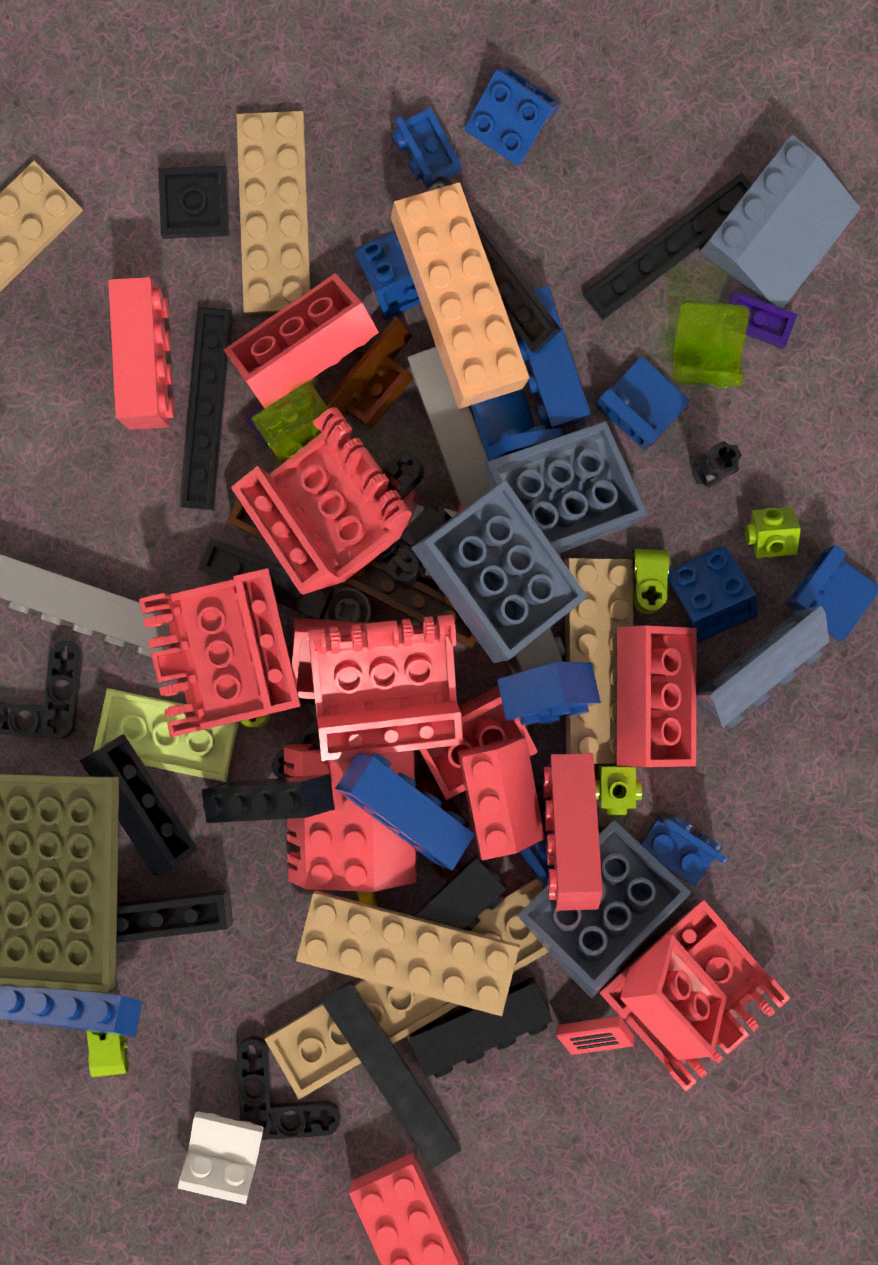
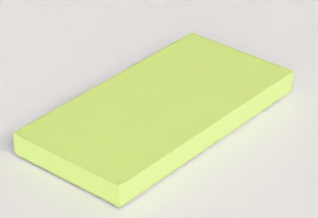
[94,688,240,782]

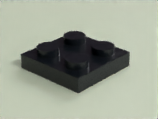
[158,166,230,239]

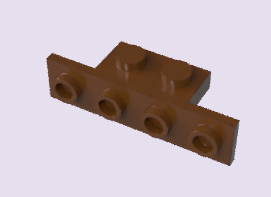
[309,317,414,433]

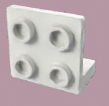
[178,1112,264,1204]

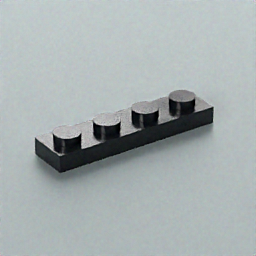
[198,538,335,620]

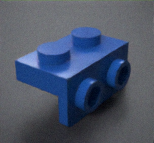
[392,107,462,189]

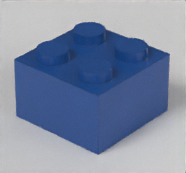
[497,661,601,725]

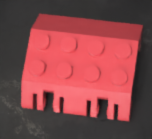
[231,407,412,595]
[139,568,301,737]
[308,614,463,761]
[284,744,417,892]
[599,899,791,1092]

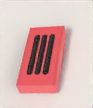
[556,1016,634,1055]

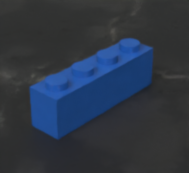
[510,286,591,429]
[335,752,475,870]
[0,985,143,1037]

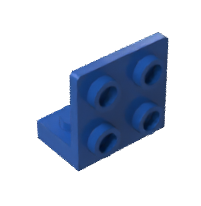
[465,66,562,166]
[354,231,421,320]
[596,357,690,451]
[471,390,563,461]
[786,545,878,642]
[667,546,758,643]
[640,813,728,887]

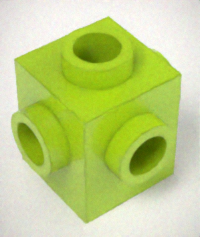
[745,507,801,558]
[595,765,642,815]

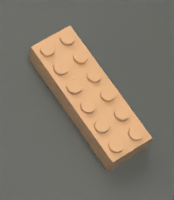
[391,182,530,409]

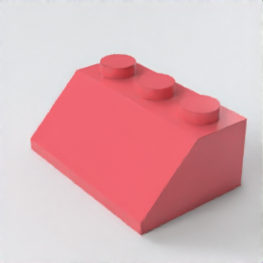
[420,685,538,800]
[457,737,545,860]
[620,934,727,1060]

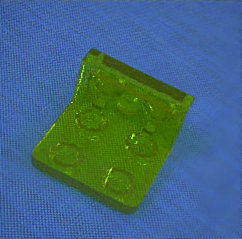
[671,300,750,388]
[251,381,328,465]

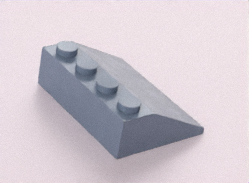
[700,134,861,309]
[485,421,647,554]
[411,480,588,663]
[696,606,829,728]
[518,820,691,998]

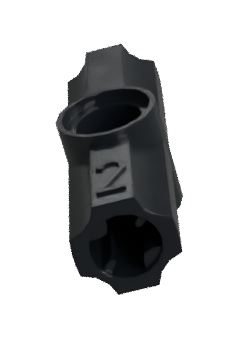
[692,441,742,488]

